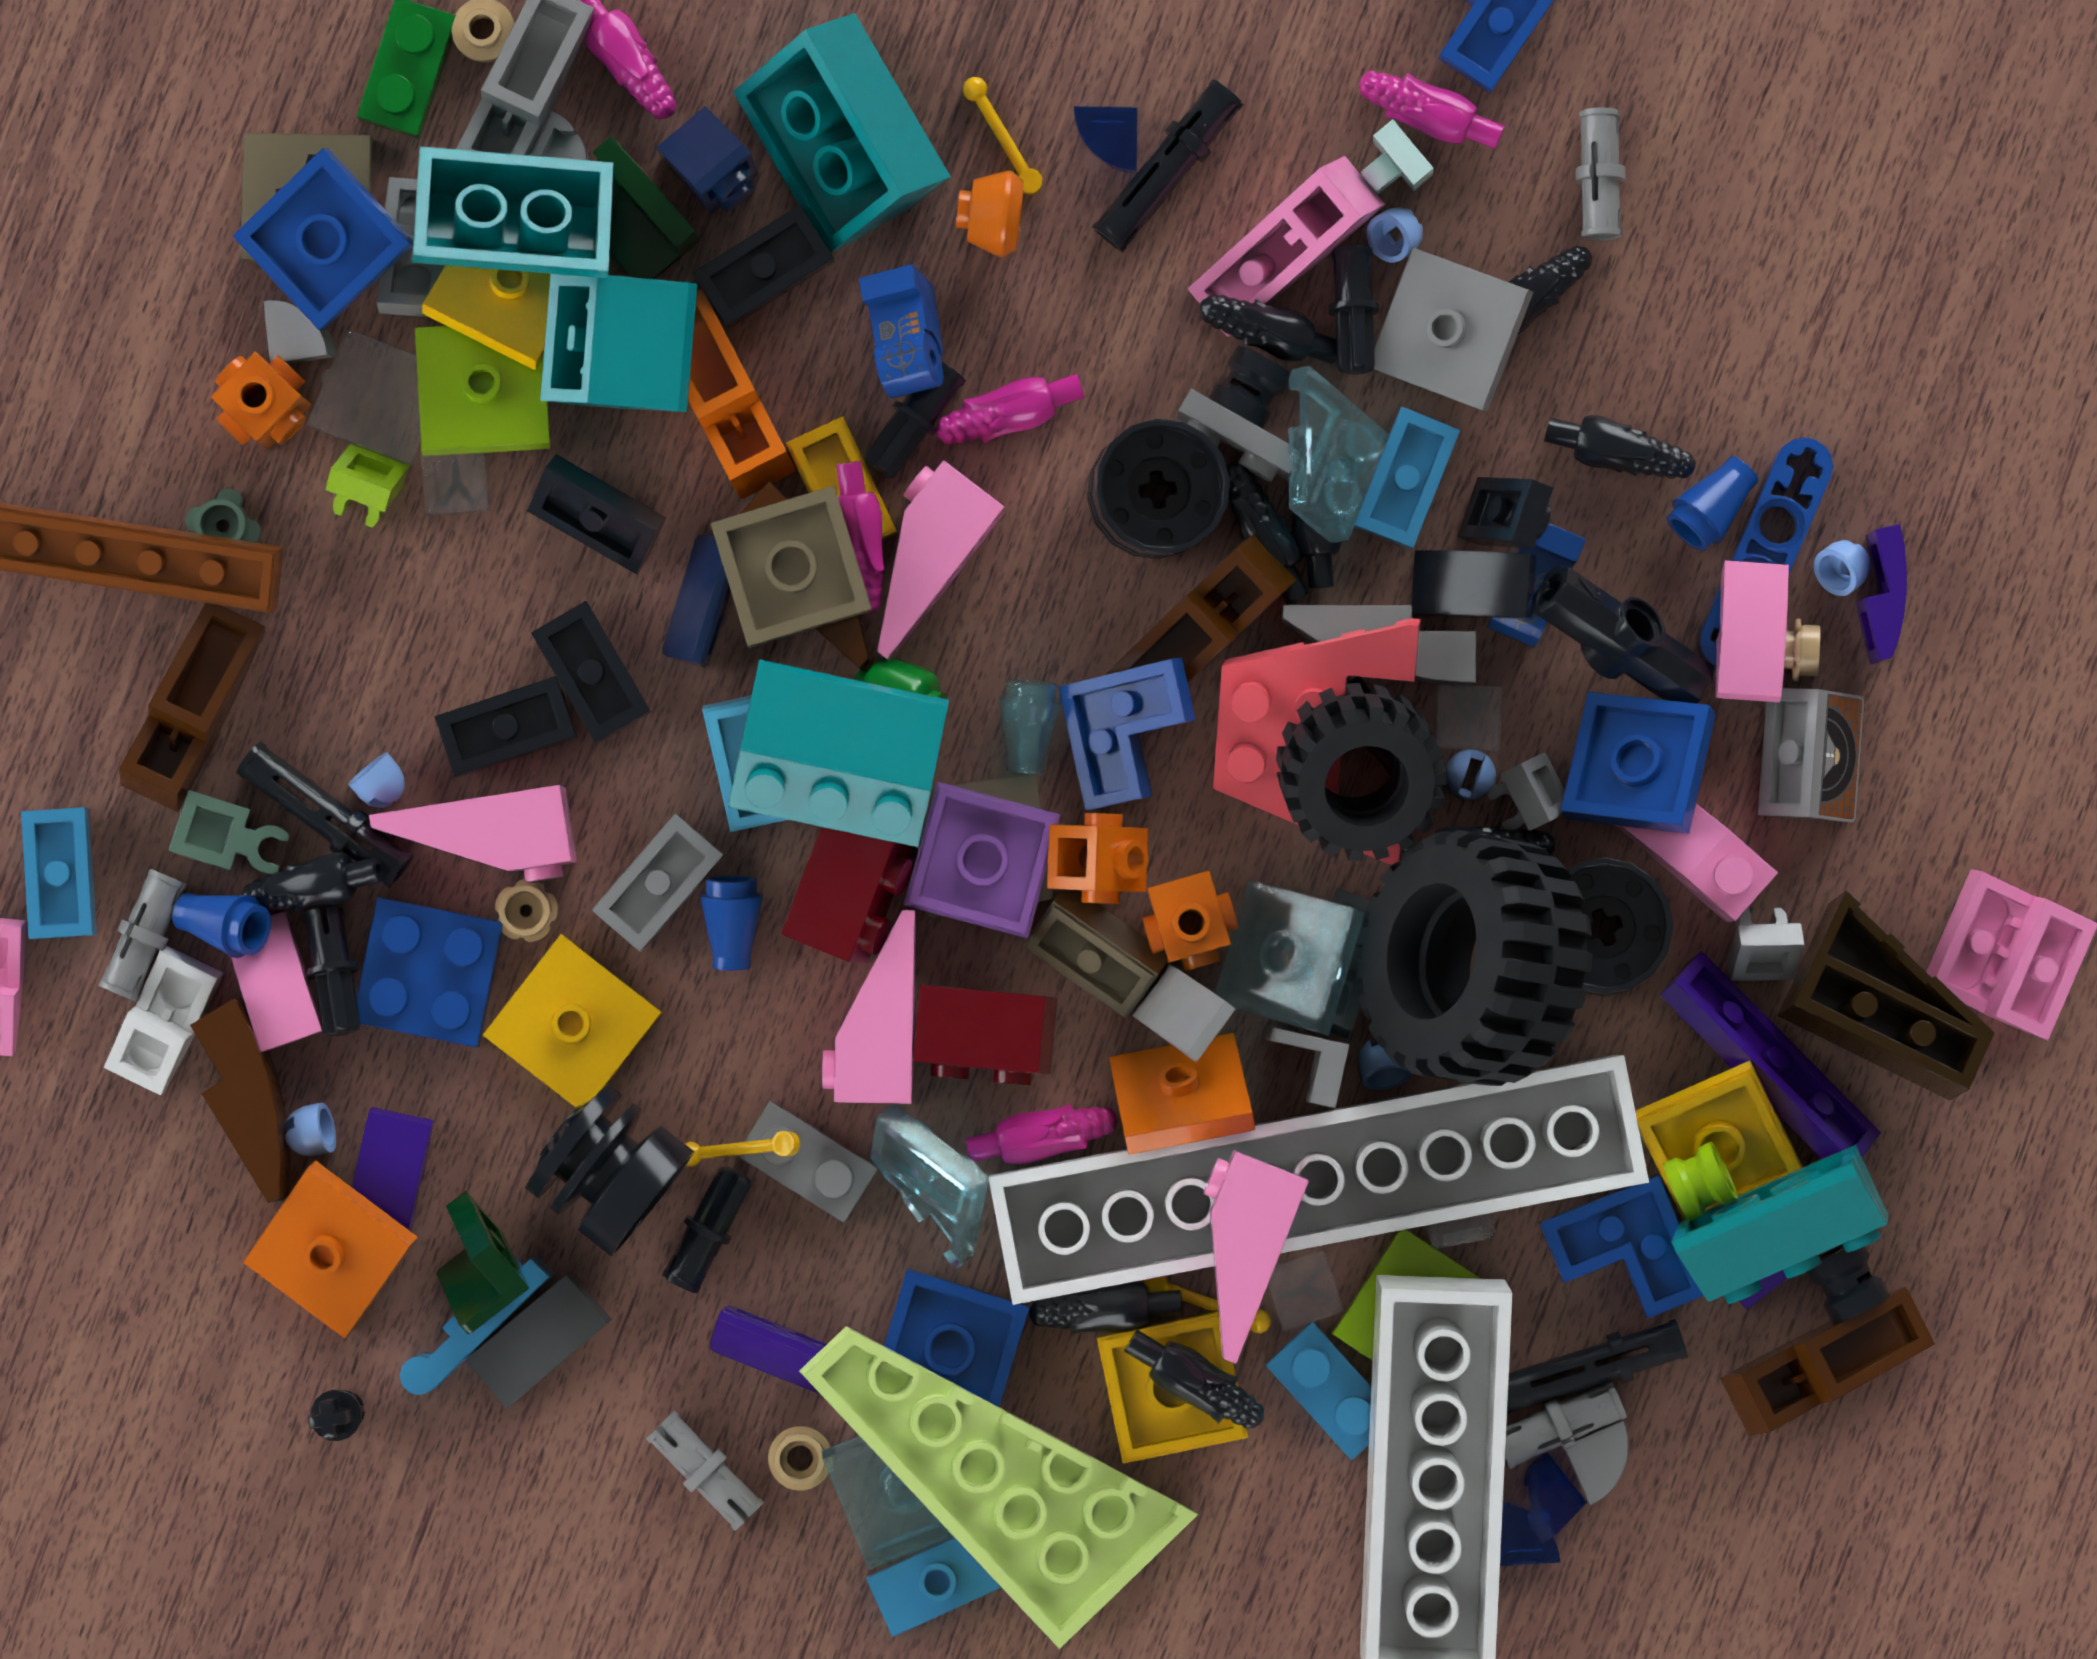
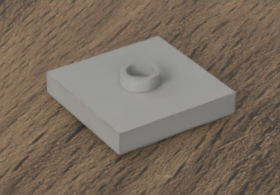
[1374,247,1533,412]

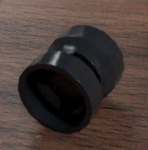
[1209,345,1292,429]
[1807,1244,1890,1324]

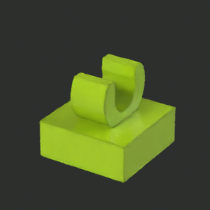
[325,443,409,528]

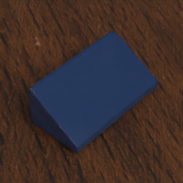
[662,534,731,668]

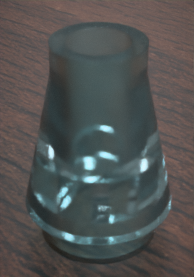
[998,679,1062,774]

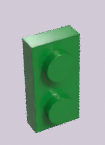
[357,0,456,140]

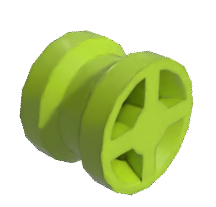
[1663,1142,1738,1221]

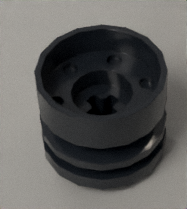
[1087,418,1230,559]
[1568,857,1674,996]
[525,1084,695,1256]

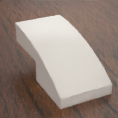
[104,945,224,1095]

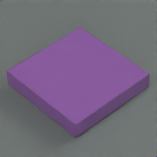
[904,781,1061,939]

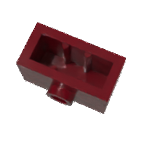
[781,827,913,963]
[913,985,1058,1085]

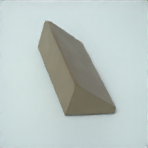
[1023,889,1167,1019]

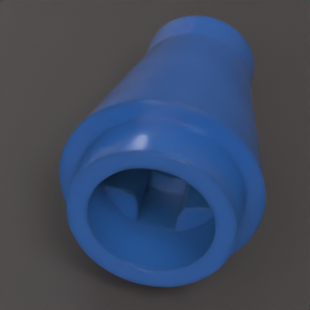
[1667,456,1758,551]
[700,875,763,971]
[172,893,271,958]

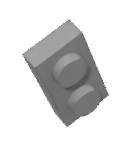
[1177,388,1303,482]
[592,813,725,952]
[736,1100,878,1223]

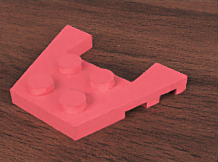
[1213,618,1421,865]

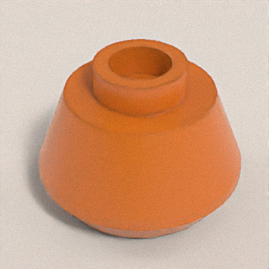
[956,170,1024,258]

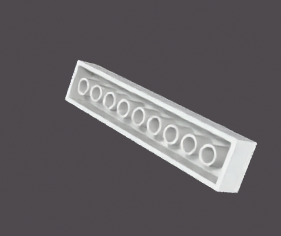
[988,1055,1649,1305]

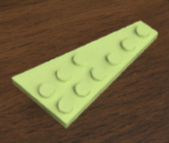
[799,1326,1198,1649]

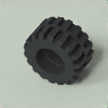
[1276,683,1447,861]

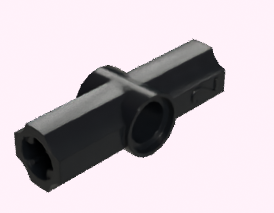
[1531,564,1714,704]

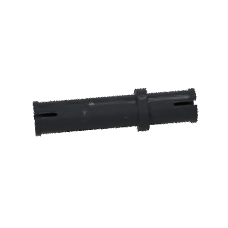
[1092,79,1244,253]
[236,742,414,888]
[1507,1319,1688,1415]

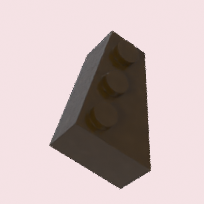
[1777,890,1994,1101]

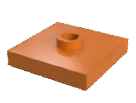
[1109,1032,1256,1155]
[243,1161,418,1339]

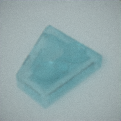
[1289,366,1389,543]
[870,1104,989,1269]

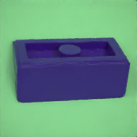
[710,1305,827,1395]

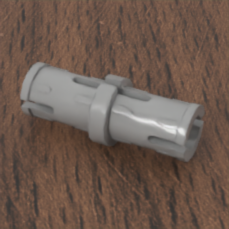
[1575,107,1626,241]
[98,869,188,1002]
[1505,1381,1627,1469]
[646,1411,764,1531]

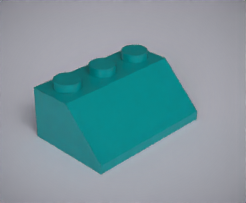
[733,13,951,253]
[412,146,613,278]
[728,660,949,847]
[1671,1144,1889,1304]

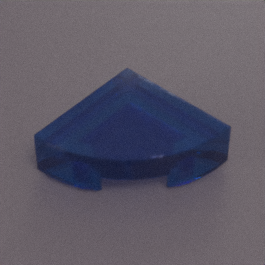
[1074,106,1137,174]
[1524,1452,1587,1543]
[1500,1501,1561,1566]

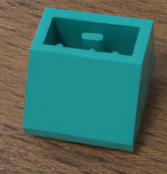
[540,274,697,412]

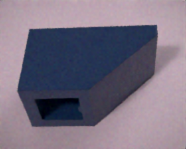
[656,106,759,215]

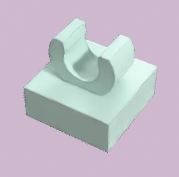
[1361,119,1434,195]

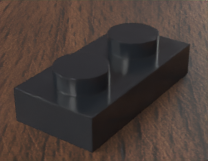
[693,205,835,329]
[527,454,666,575]
[1457,477,1554,549]
[531,601,652,744]
[434,676,578,778]

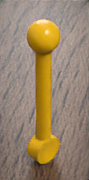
[963,77,1042,195]
[684,1131,800,1167]
[1143,1276,1271,1334]

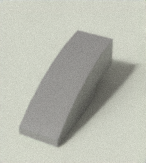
[456,0,594,155]
[1281,605,1476,687]
[1131,964,1236,1062]

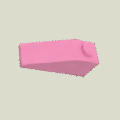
[1188,156,1385,337]
[877,460,1005,660]
[369,785,577,882]
[1616,804,1778,922]
[822,910,917,1104]
[1203,1150,1309,1364]

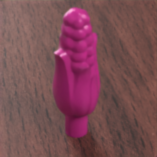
[579,0,677,120]
[1359,71,1505,149]
[936,374,1085,444]
[836,461,884,615]
[965,1104,1118,1165]

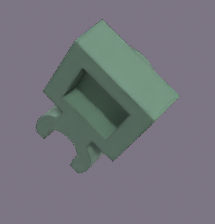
[168,790,289,874]

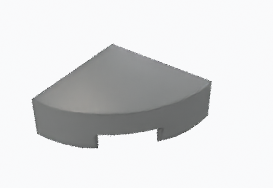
[529,110,590,160]
[263,300,337,364]
[1565,1420,1628,1505]

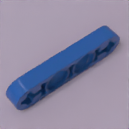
[1696,437,1833,670]

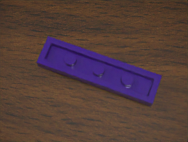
[1660,951,1881,1159]

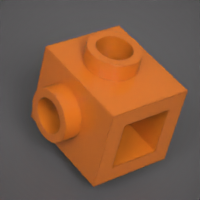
[211,351,312,450]
[1047,813,1148,904]
[1142,870,1239,972]

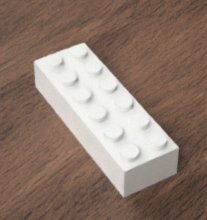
[1360,1275,1512,1659]

